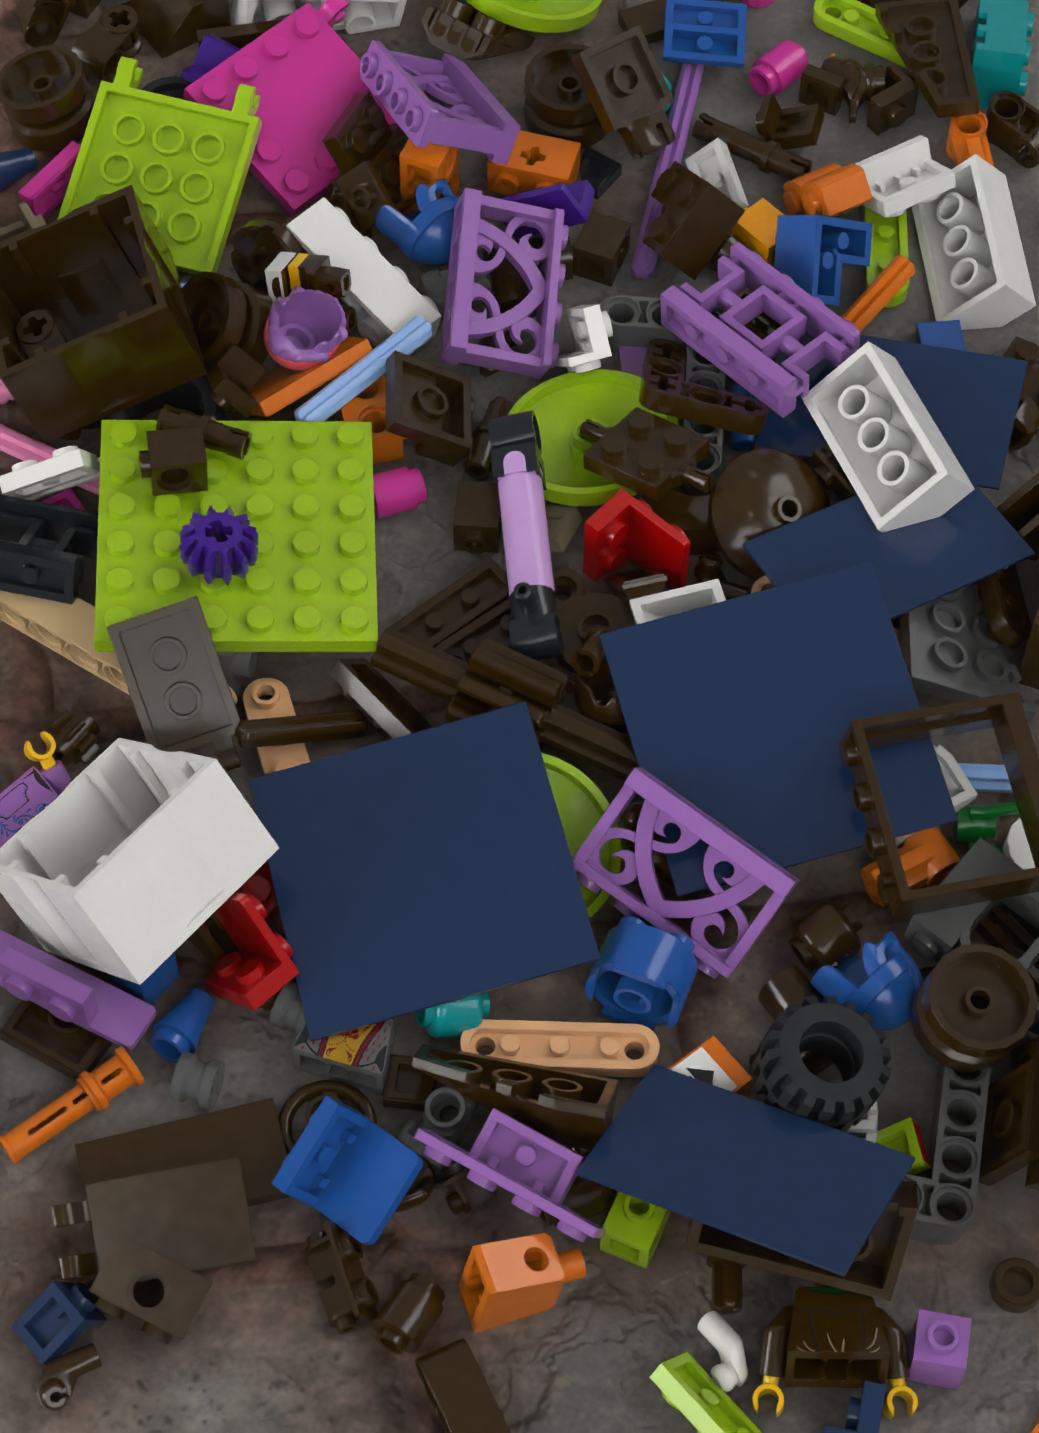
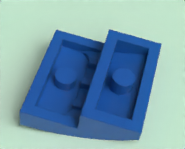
[662,0,747,68]

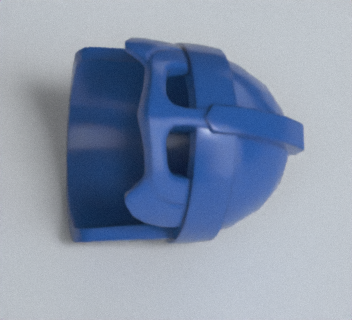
[375,179,458,266]
[810,931,923,1031]

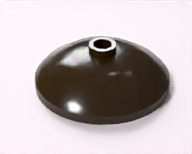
[708,448,831,581]

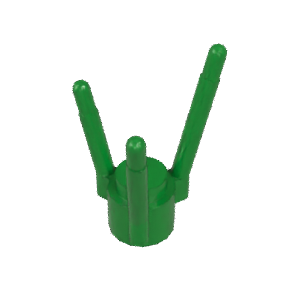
[955,801,1019,854]

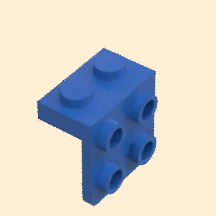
[271,1095,423,1245]

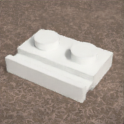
[0,446,100,501]

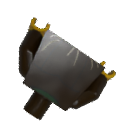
[752,1282,918,1419]

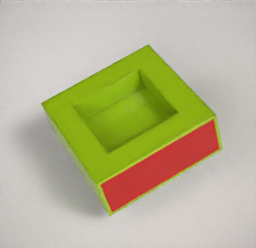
[876,1117,931,1175]

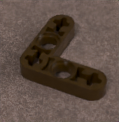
[639,339,769,435]

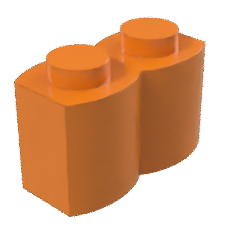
[783,163,872,217]

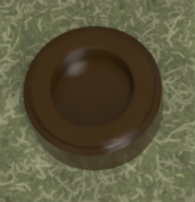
[989,1257,1039,1313]

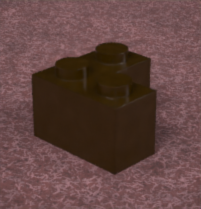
[642,161,745,280]

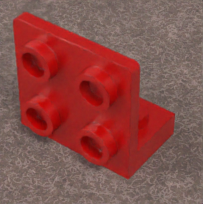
[583,489,691,590]
[204,892,300,1011]

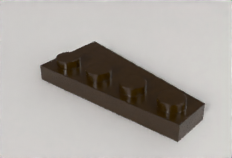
[876,0,980,118]

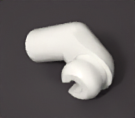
[697,1311,748,1392]

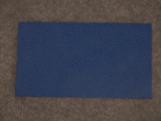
[754,332,1028,490]
[742,474,1035,619]
[577,1064,915,1277]

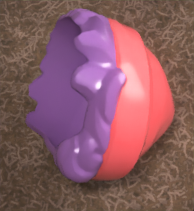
[264,286,348,370]

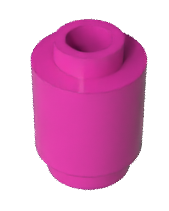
[748,40,808,97]
[373,466,427,520]

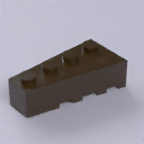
[685,1181,918,1302]

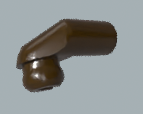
[37,1342,102,1411]

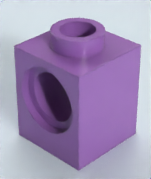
[906,1309,972,1390]

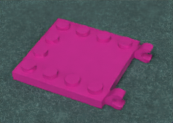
[183,0,430,217]

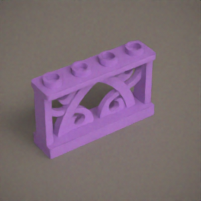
[360,40,520,165]
[439,188,569,380]
[572,767,800,979]

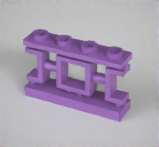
[660,242,860,418]

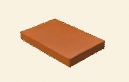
[233,336,373,417]

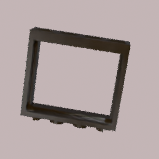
[839,692,1039,918]

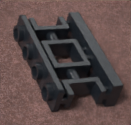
[0,495,98,604]

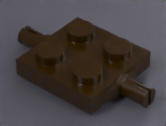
[580,407,715,501]

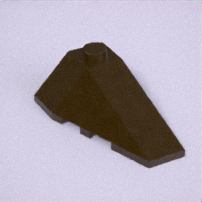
[412,1044,619,1155]

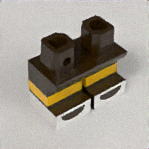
[265,251,357,335]

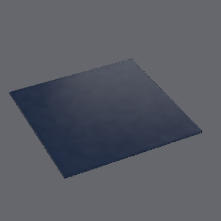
[599,561,958,898]
[248,702,601,1042]

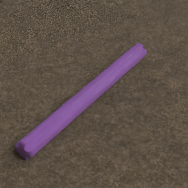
[631,63,704,280]

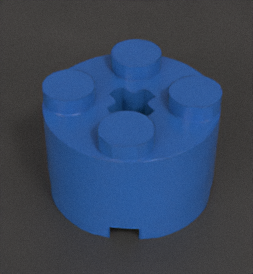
[585,916,698,1032]

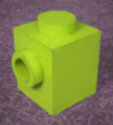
[600,1191,671,1269]

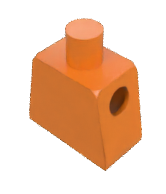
[458,1233,586,1333]

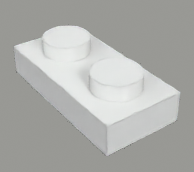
[685,138,749,208]

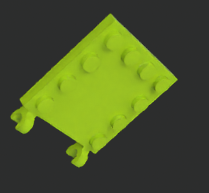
[57,56,263,275]

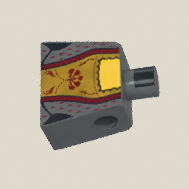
[292,1018,398,1095]

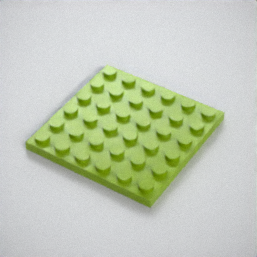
[94,420,378,652]

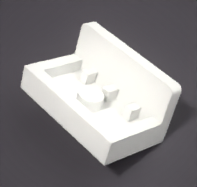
[855,135,956,218]
[555,304,613,373]

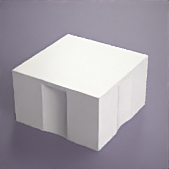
[0,738,279,985]

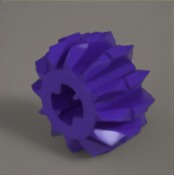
[179,505,258,586]

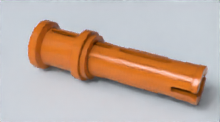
[0,1046,146,1165]

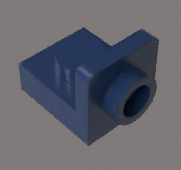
[11,1281,107,1365]
[823,1381,886,1433]

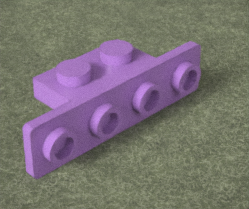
[0,930,156,1051]
[414,1108,606,1243]

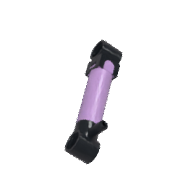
[488,410,564,660]

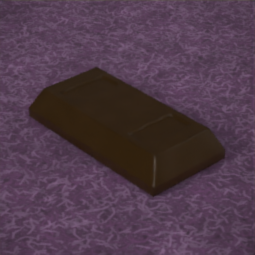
[604,567,667,599]

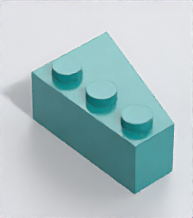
[971,0,1035,109]

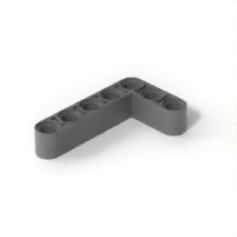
[602,295,726,496]
[903,1063,991,1245]

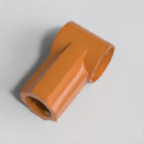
[946,110,994,167]
[860,827,961,907]

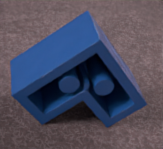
[774,215,872,306]

